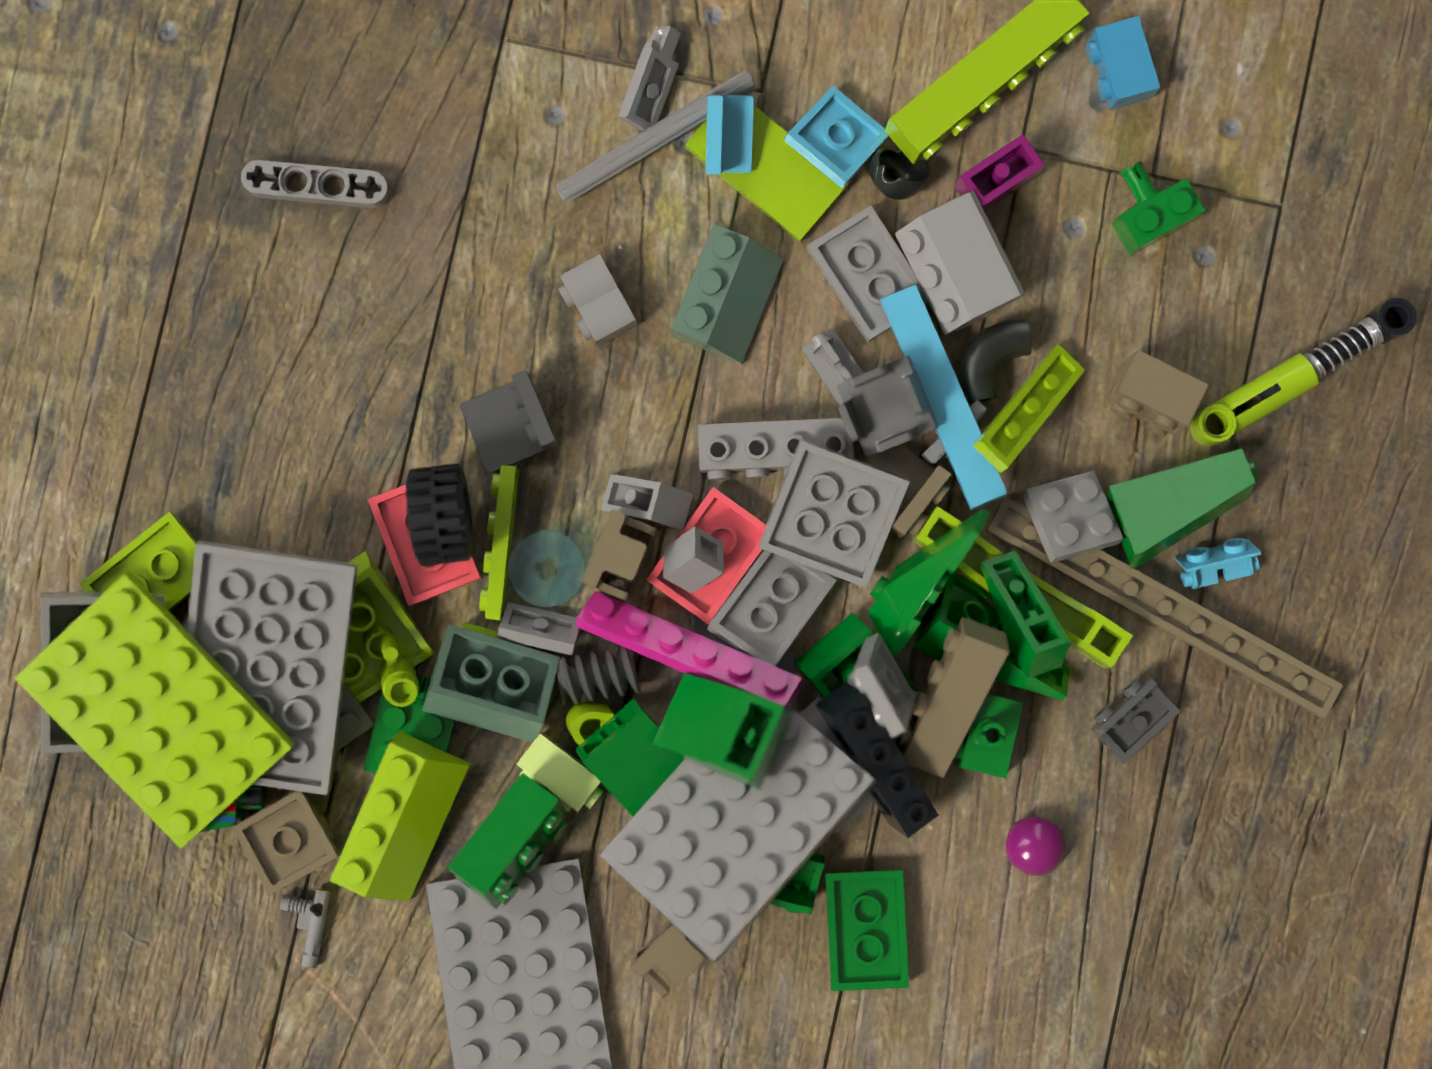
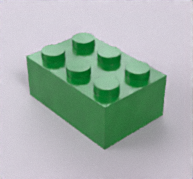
[447,772,568,909]

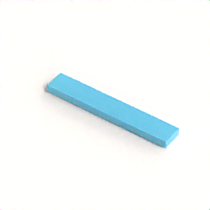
[880,284,1007,510]

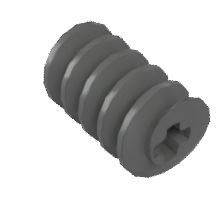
[557,647,640,706]

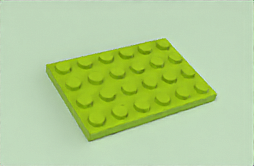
[14,571,296,849]

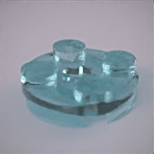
[508,530,586,608]

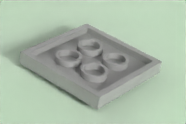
[758,438,910,588]

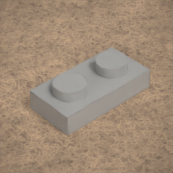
[497,602,581,655]

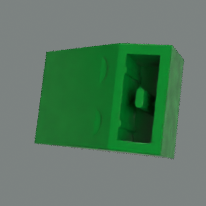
[652,673,792,790]

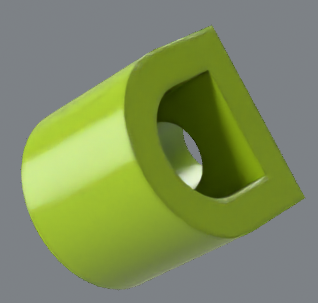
[566,702,614,745]

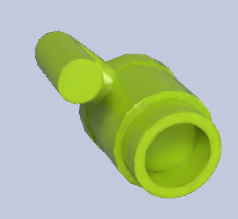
[377,636,419,707]

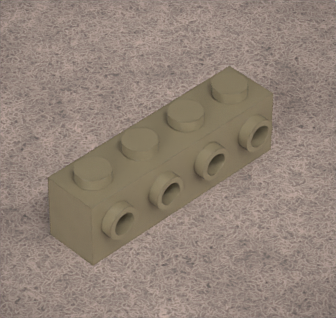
[896,617,1009,778]

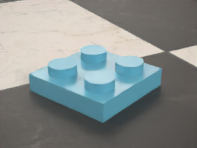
[784,86,889,189]

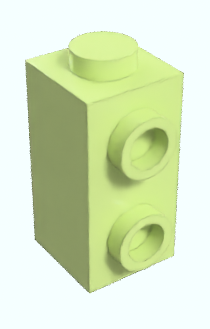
[516,733,604,812]

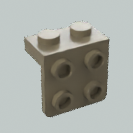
[864,443,951,539]

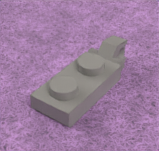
[618,26,681,132]

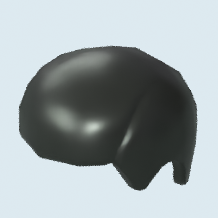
[869,147,931,200]

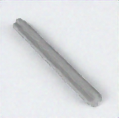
[555,70,756,203]

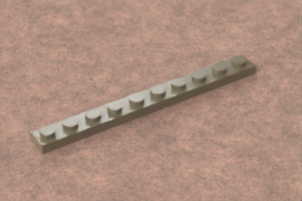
[986,497,1343,719]

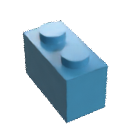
[1086,16,1161,110]

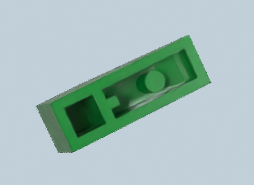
[981,551,1071,679]

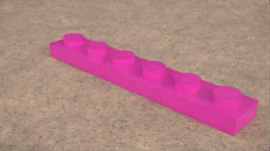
[576,591,802,710]

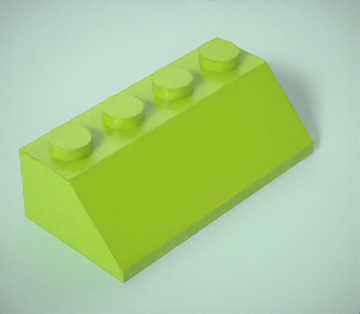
[330,731,471,901]

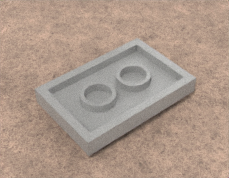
[807,205,929,343]
[707,550,837,667]

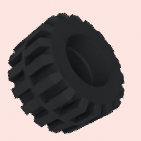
[406,463,473,566]

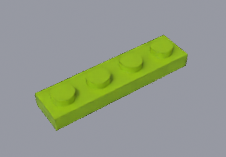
[973,344,1085,473]
[479,465,520,621]

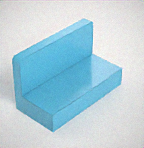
[706,94,754,175]

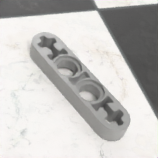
[241,160,390,208]

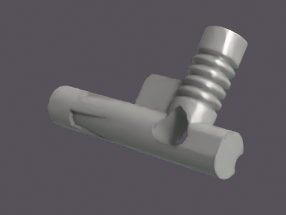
[280,888,331,968]

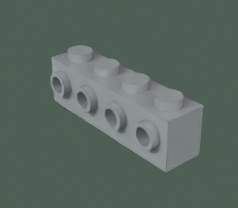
[698,418,853,480]

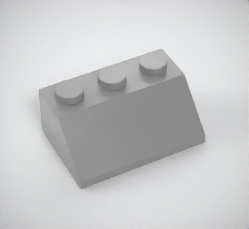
[895,191,1025,335]

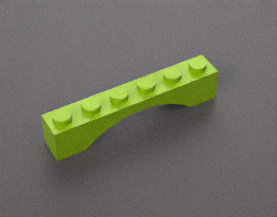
[912,506,1133,669]

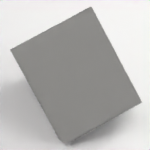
[663,527,724,593]

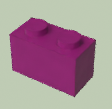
[955,134,1045,212]

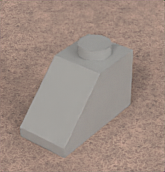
[601,474,693,531]

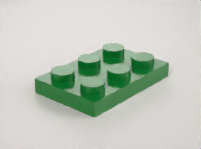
[825,869,909,991]

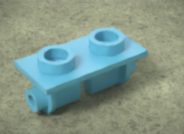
[1175,538,1261,589]

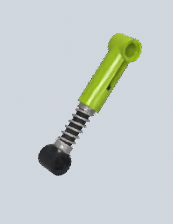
[1190,298,1417,446]

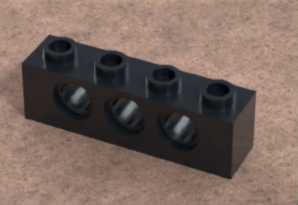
[815,682,939,838]

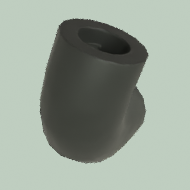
[958,318,1032,404]

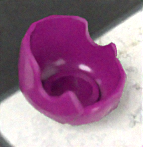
[1005,816,1066,876]

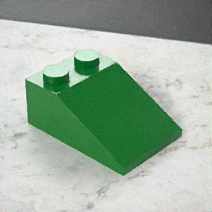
[794,613,920,739]

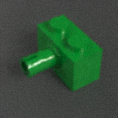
[1112,161,1205,256]
[954,694,1023,778]

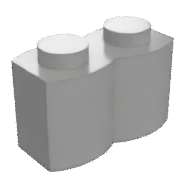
[558,254,638,346]

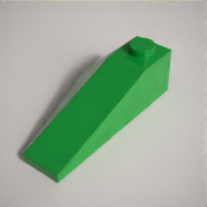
[868,509,990,658]
[913,572,1070,700]

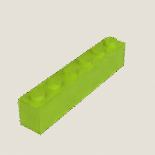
[884,0,1090,164]

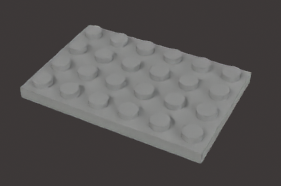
[187,541,358,795]
[600,707,876,963]
[426,858,613,1069]

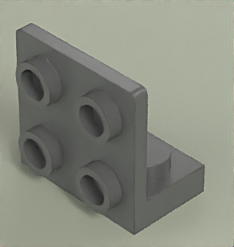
[460,370,559,474]

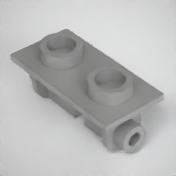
[801,328,864,405]

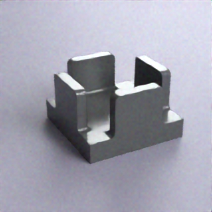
[837,355,939,457]

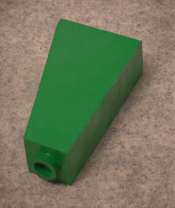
[1106,449,1258,569]

